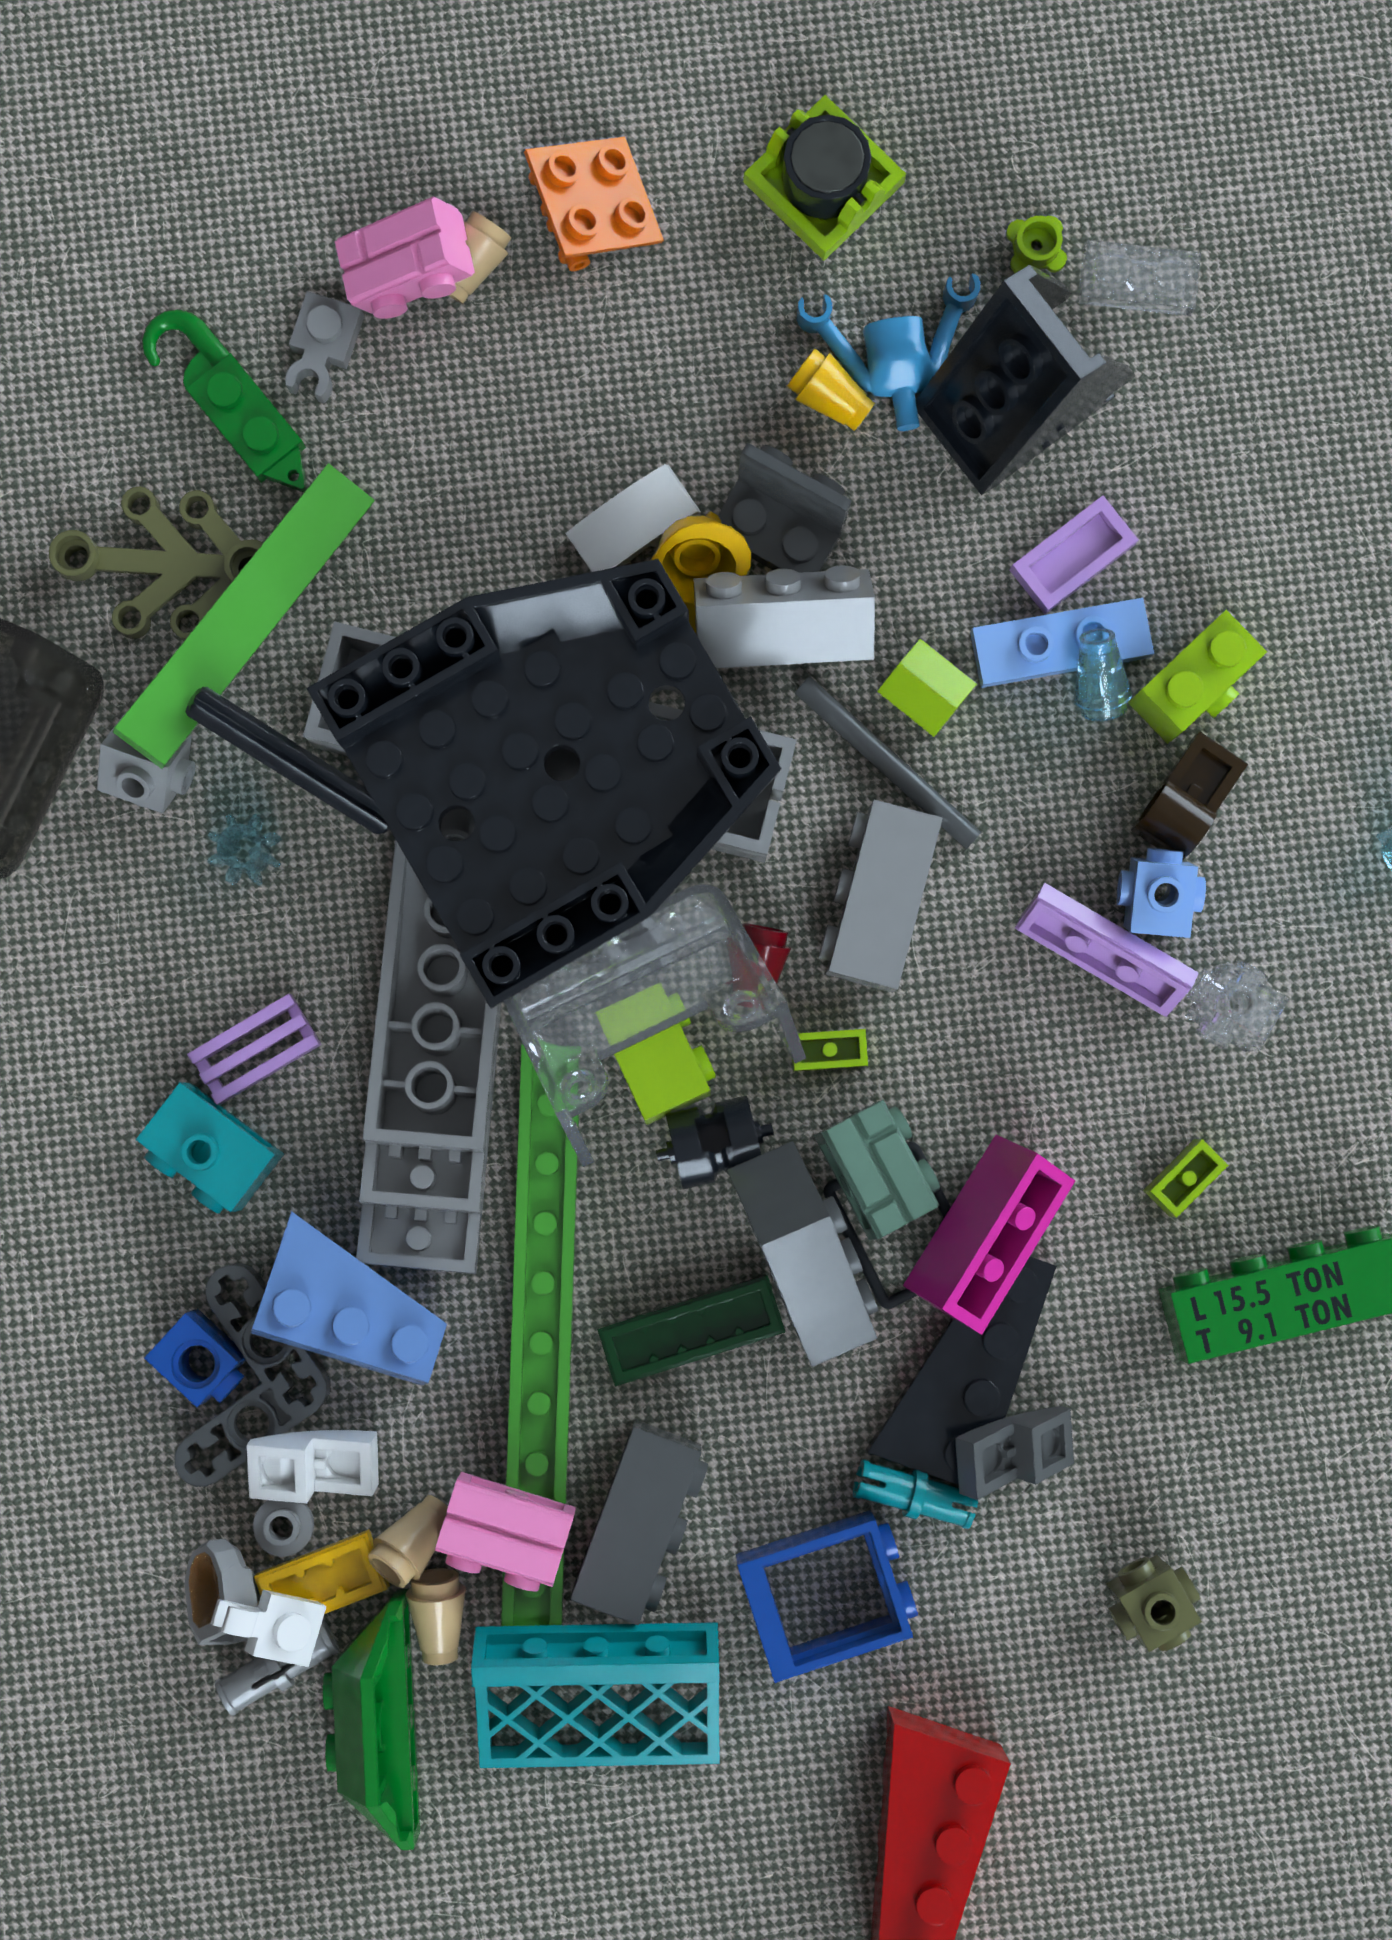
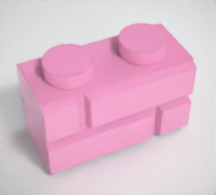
[335,196,475,319]
[435,1472,576,1592]

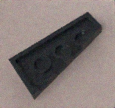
[866,1257,1057,1485]

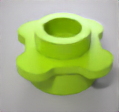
[1006,216,1067,273]

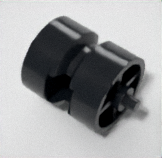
[656,1095,774,1189]

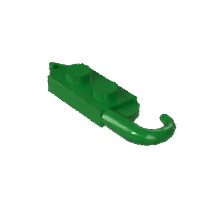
[142,309,307,493]

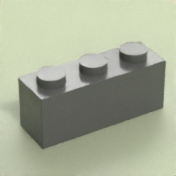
[570,1420,708,1625]

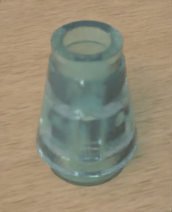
[1073,629,1132,721]

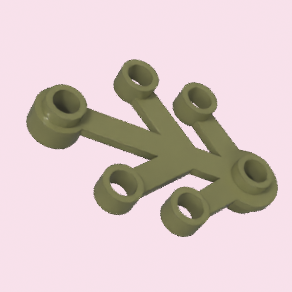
[49,486,263,641]

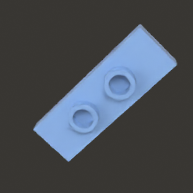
[970,598,1154,688]

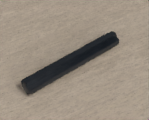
[185,687,389,834]

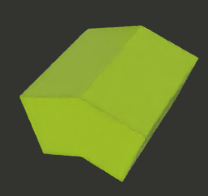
[877,639,977,737]

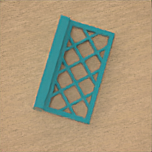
[471,1622,720,1768]

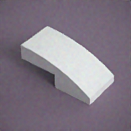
[565,464,701,572]
[247,1430,379,1504]

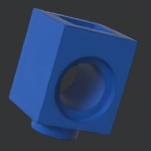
[144,1309,246,1407]

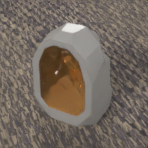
[184,1539,261,1645]

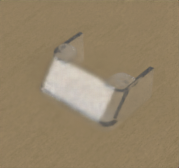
[504,884,806,1167]

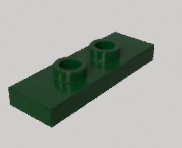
[597,1274,785,1387]

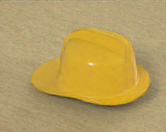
[651,511,751,633]

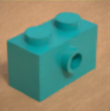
[135,1082,285,1214]

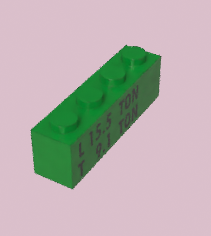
[1158,1225,1392,1364]

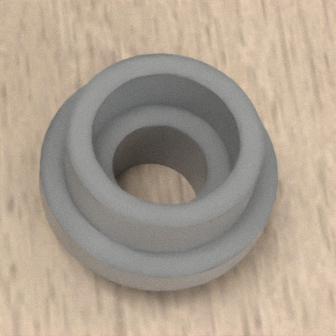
[253,1500,314,1557]

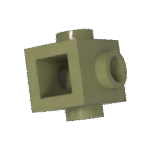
[1106,1555,1202,1652]

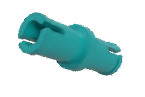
[852,1459,978,1529]

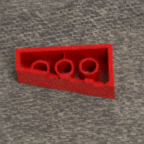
[871,1706,1011,1940]

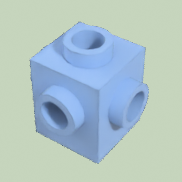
[1117,848,1206,938]

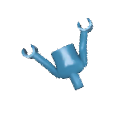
[797,273,981,431]

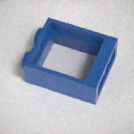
[736,1510,918,1683]

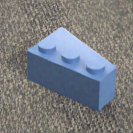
[251,1211,447,1386]

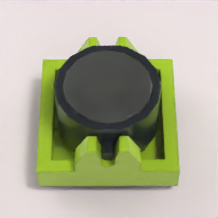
[743,95,906,261]

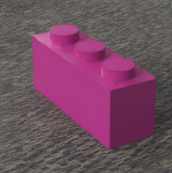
[903,1135,1075,1335]

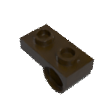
[1131,731,1248,861]

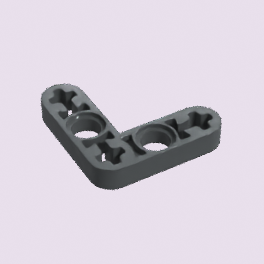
[174,1263,331,1487]

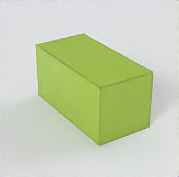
[790,1029,868,1072]
[1143,1139,1229,1218]

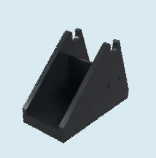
[916,265,1135,496]

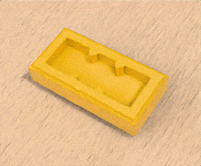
[254,1529,390,1614]

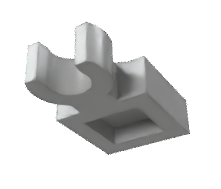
[285,291,365,403]

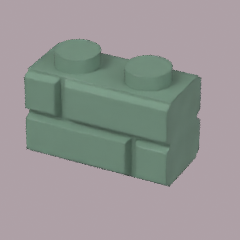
[813,1099,940,1240]

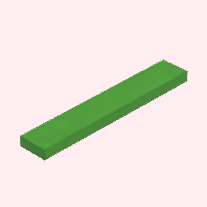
[113,463,375,769]

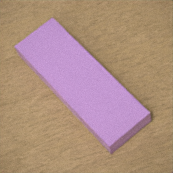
[1015,883,1198,1017]

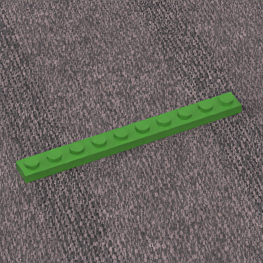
[501,1044,581,1626]

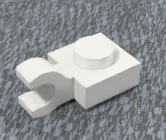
[210,1589,327,1667]

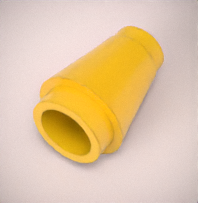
[787,348,875,431]

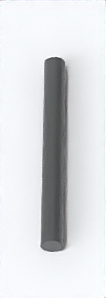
[795,676,982,849]

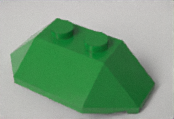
[323,1589,421,1850]

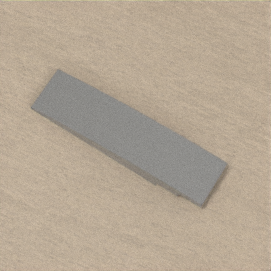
[356,809,502,1274]

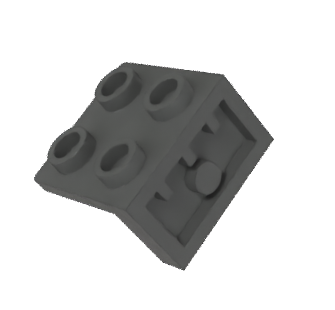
[718,443,851,573]

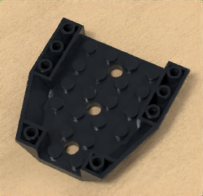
[306,559,782,1009]

